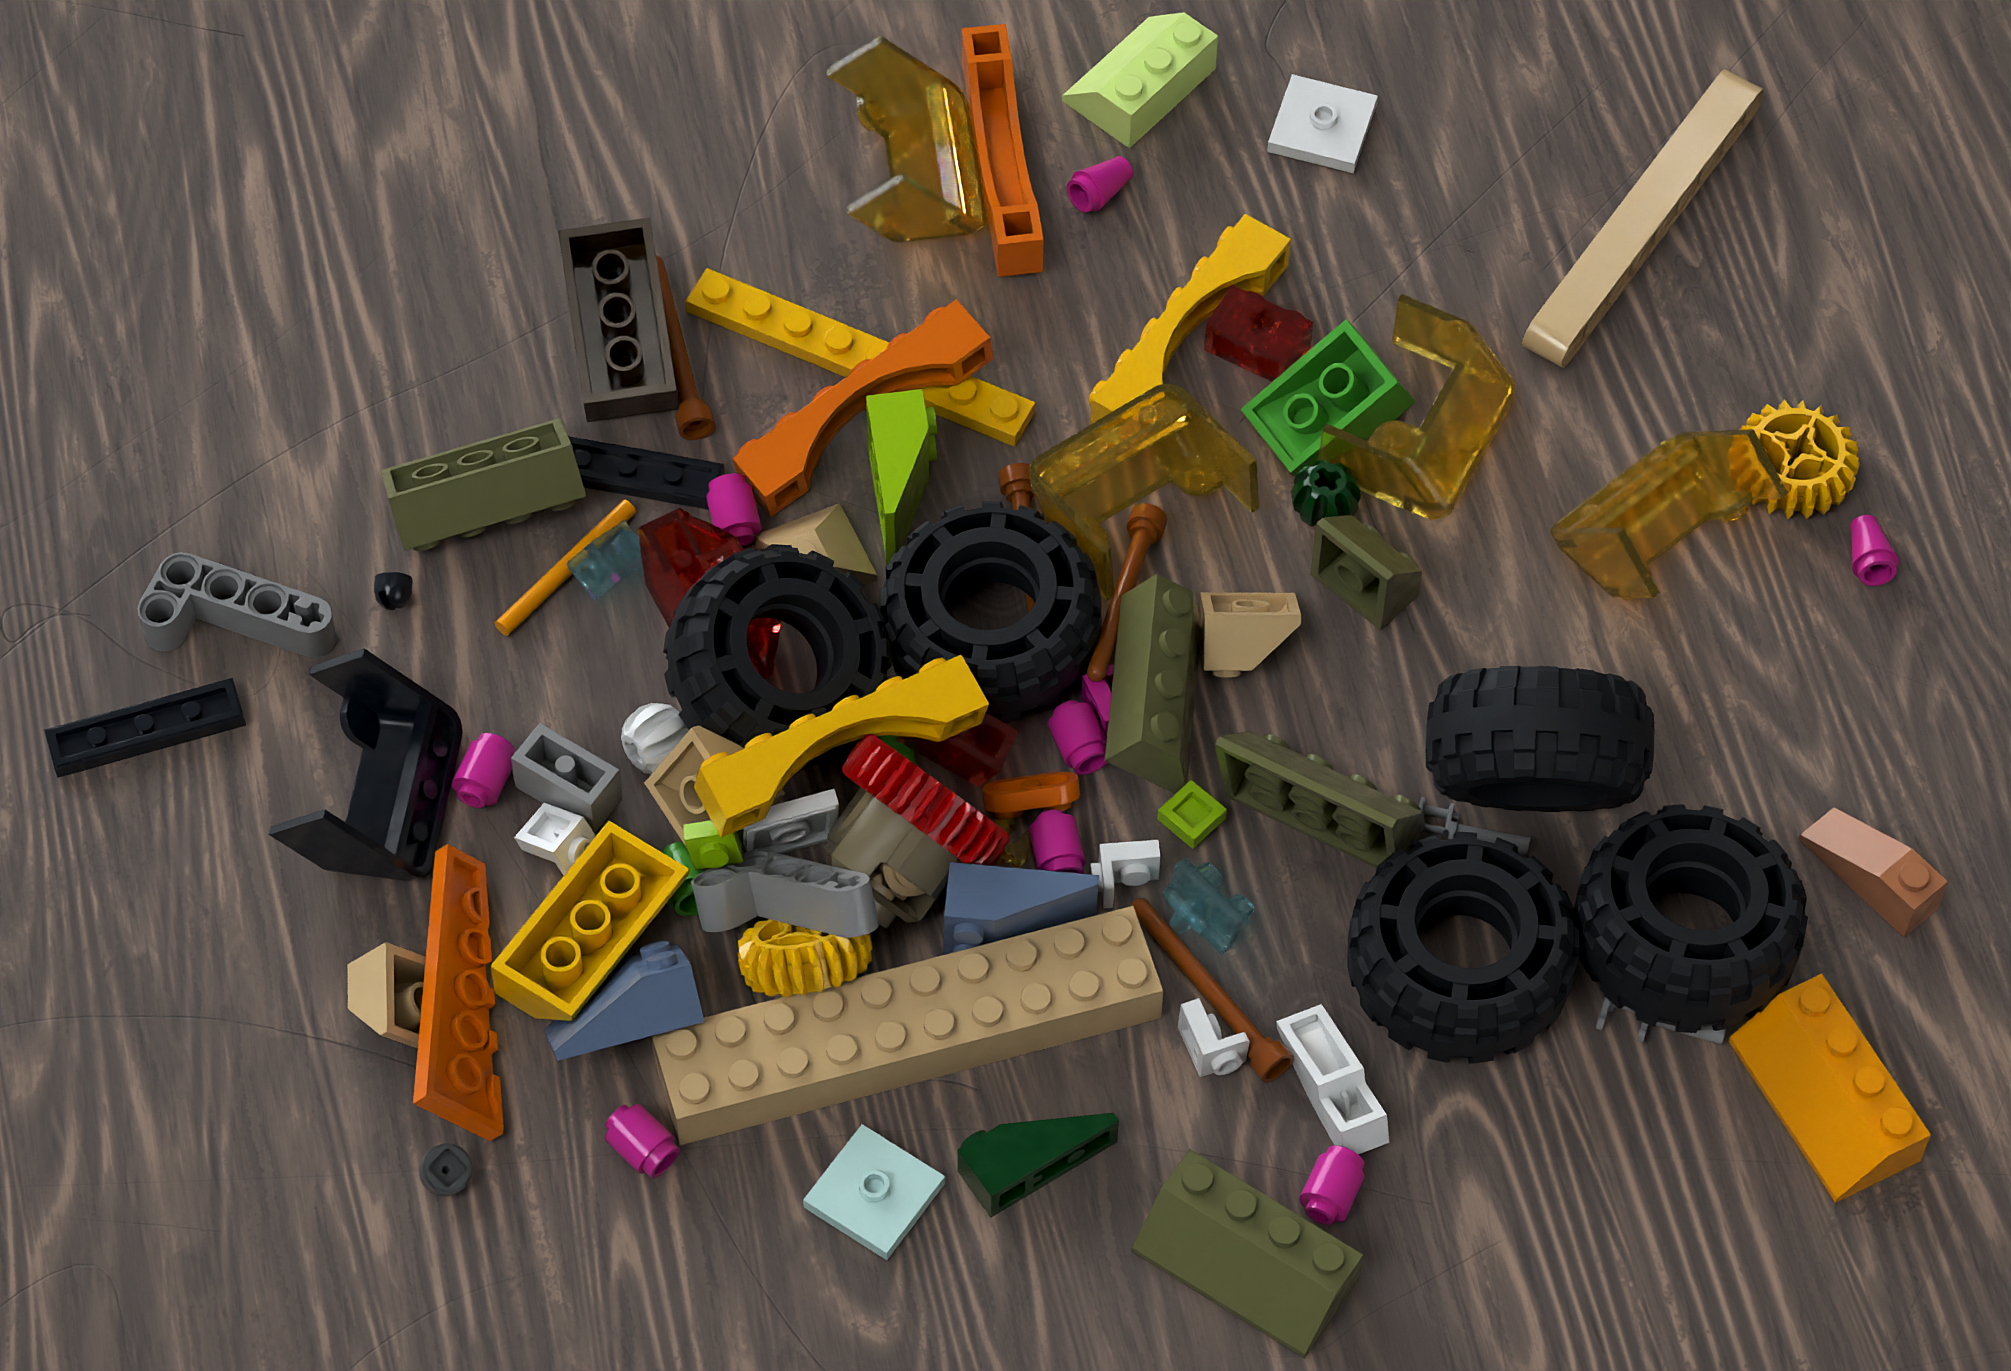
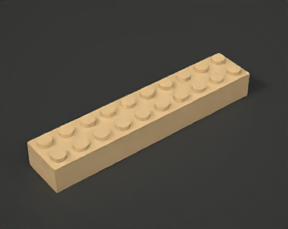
[651,906,1163,1146]

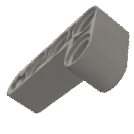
[137,552,337,658]
[691,850,879,938]

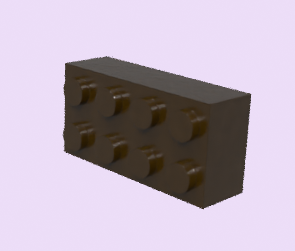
[558,217,679,422]

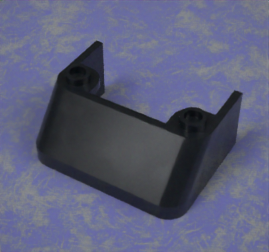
[269,648,463,881]

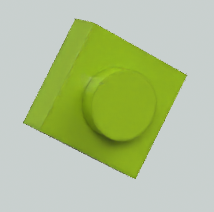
[1157,780,1227,849]
[684,820,744,870]

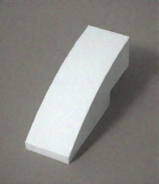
[1276,1004,1389,1154]

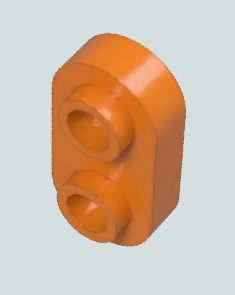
[982,771,1081,819]

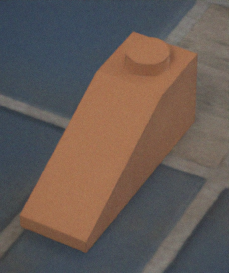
[1799,807,1948,937]

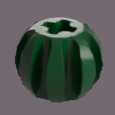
[1290,459,1361,527]

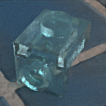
[567,520,653,600]

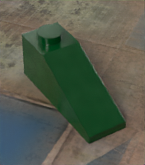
[957,1113,1119,1217]

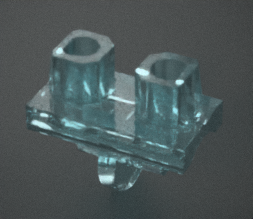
[1162,858,1254,954]

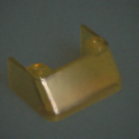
[826,35,988,243]
[1319,294,1515,519]
[1029,384,1259,601]
[1550,429,1788,600]

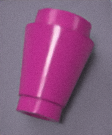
[1067,156,1133,213]
[1850,515,1899,586]

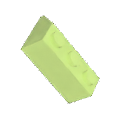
[1062,12,1218,149]

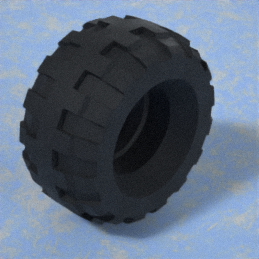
[880,501,1101,724]
[663,544,892,771]
[1426,666,1655,812]
[1574,804,1808,1033]
[1347,832,1580,1064]

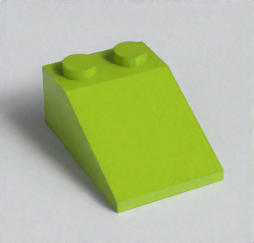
[866,389,937,565]

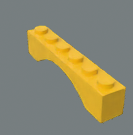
[1088,214,1291,452]
[694,655,989,838]

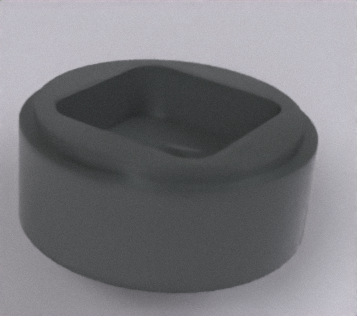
[419,1143,473,1197]

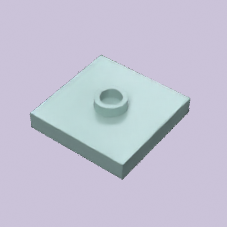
[803,1124,945,1260]

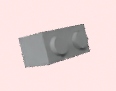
[511,723,623,834]

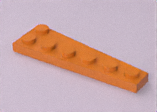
[413,844,504,1141]

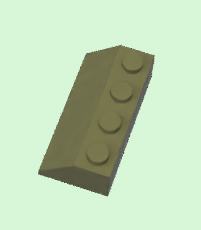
[380,418,586,551]
[1105,574,1201,794]
[1132,1149,1363,1359]

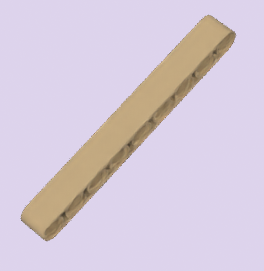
[1522,69,1765,368]

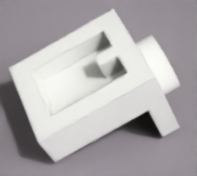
[514,803,596,876]
[1090,840,1160,909]
[1178,998,1250,1077]

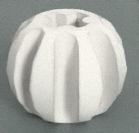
[621,703,689,774]

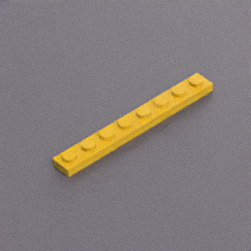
[685,268,1035,447]

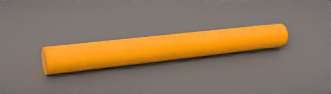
[494,499,636,636]

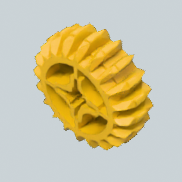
[1731,399,1860,520]
[737,919,873,998]

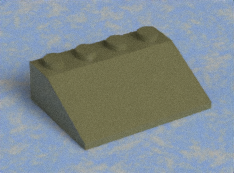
[1215,731,1425,868]

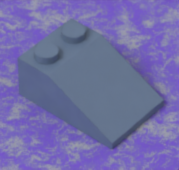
[943,862,1099,955]
[544,941,704,1061]

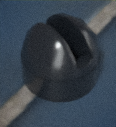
[374,572,413,610]

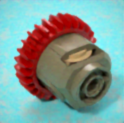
[823,734,1010,929]

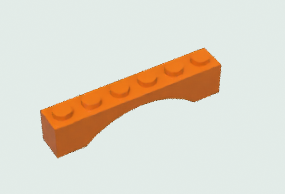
[961,24,1044,277]
[732,299,994,518]

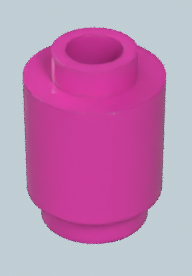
[706,473,762,547]
[1048,700,1108,775]
[452,733,515,808]
[1028,810,1086,874]
[605,1104,680,1179]
[1299,1145,1365,1225]

